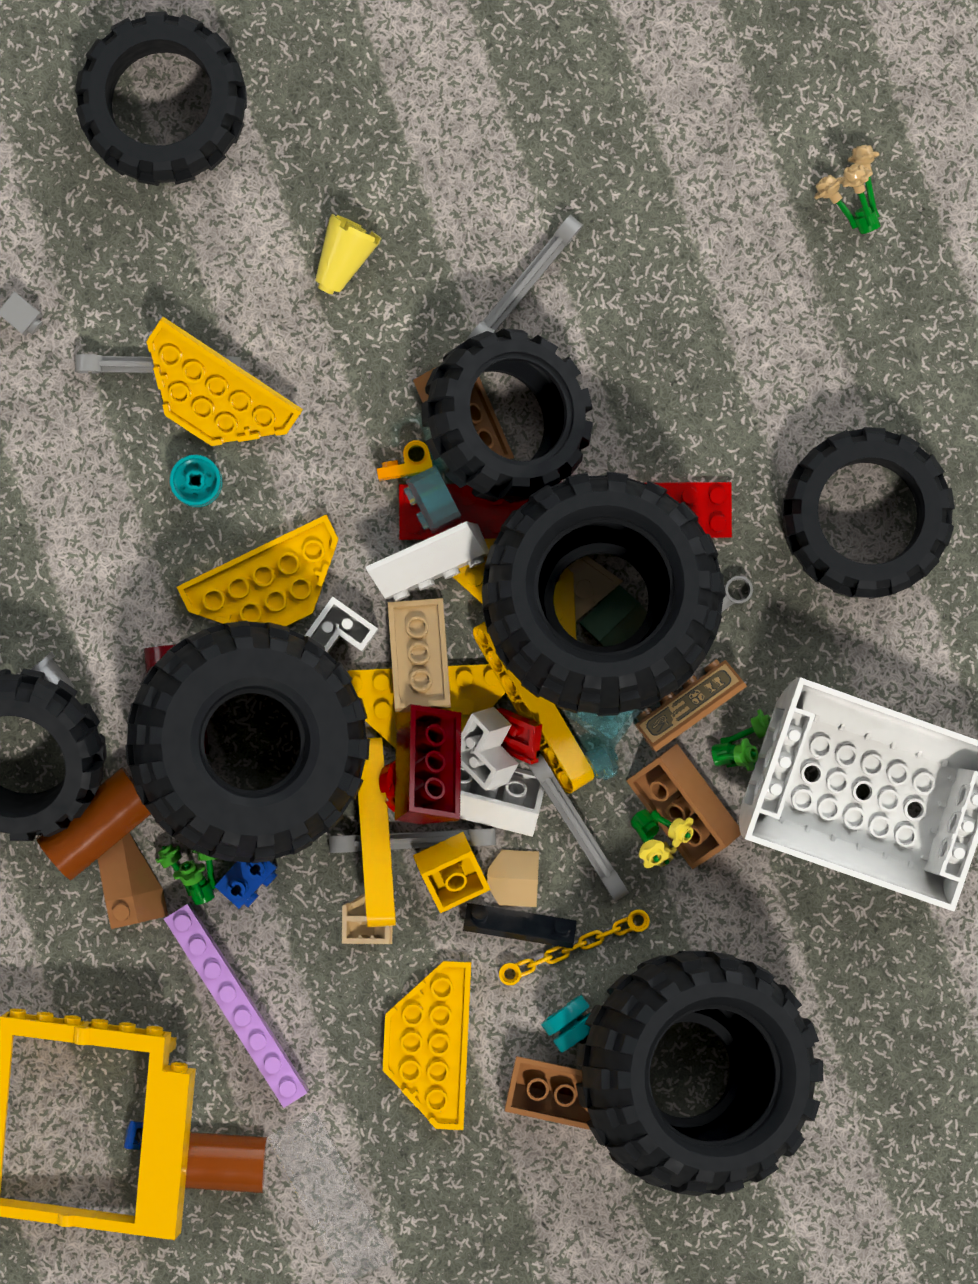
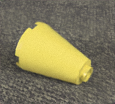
[315,214,381,295]

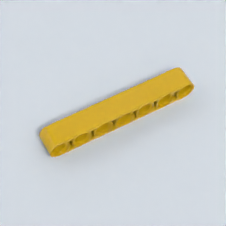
[473,621,594,793]
[358,737,396,927]

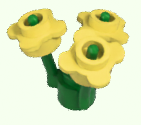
[631,809,694,868]

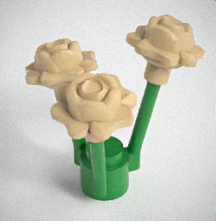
[814,145,881,234]

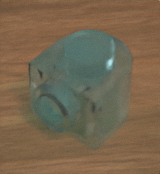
[584,743,619,781]

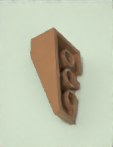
[98,833,168,929]

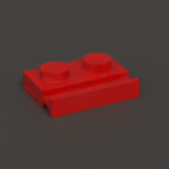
[497,708,542,764]

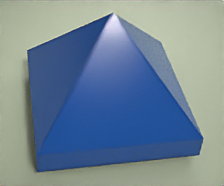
[124,1121,143,1150]

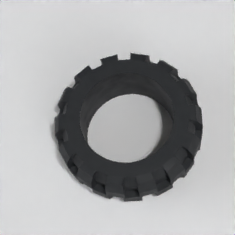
[75,11,247,186]
[782,427,955,599]
[0,668,107,841]

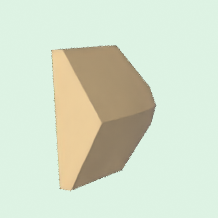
[487,850,539,907]
[342,893,393,944]

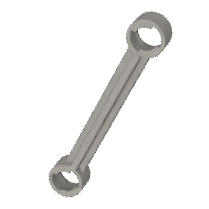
[466,214,583,340]
[75,354,241,374]
[527,753,629,902]
[329,828,496,853]

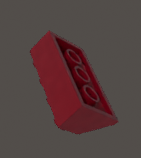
[395,704,461,824]

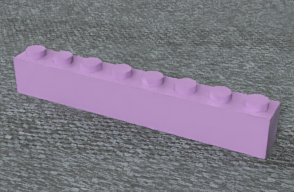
[164,903,309,1108]

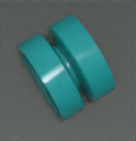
[170,455,223,508]
[541,994,591,1053]

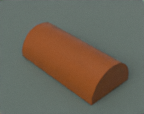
[36,767,151,881]
[185,1132,267,1193]

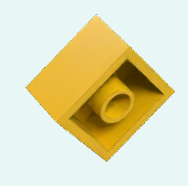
[413,832,491,914]

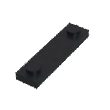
[463,903,577,949]

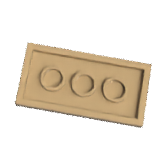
[388,598,451,712]

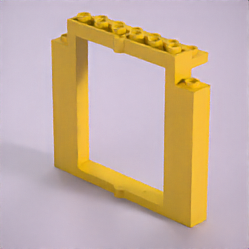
[0,1008,196,1240]

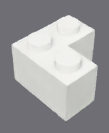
[305,596,379,653]
[461,707,519,791]

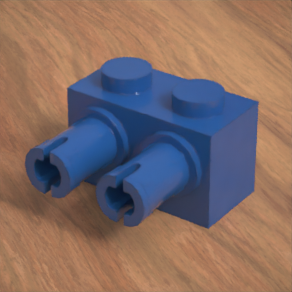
[214,861,278,909]

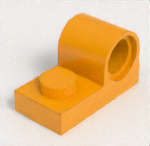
[377,440,434,481]

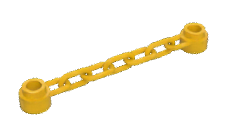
[499,909,650,985]

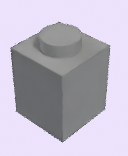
[0,291,43,337]

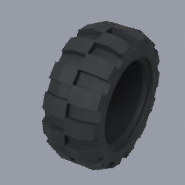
[421,328,593,503]

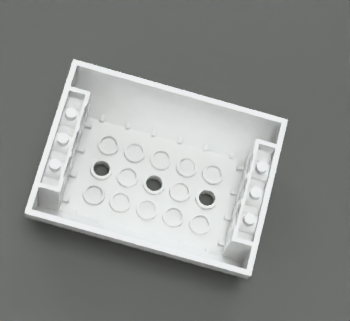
[739,677,978,911]

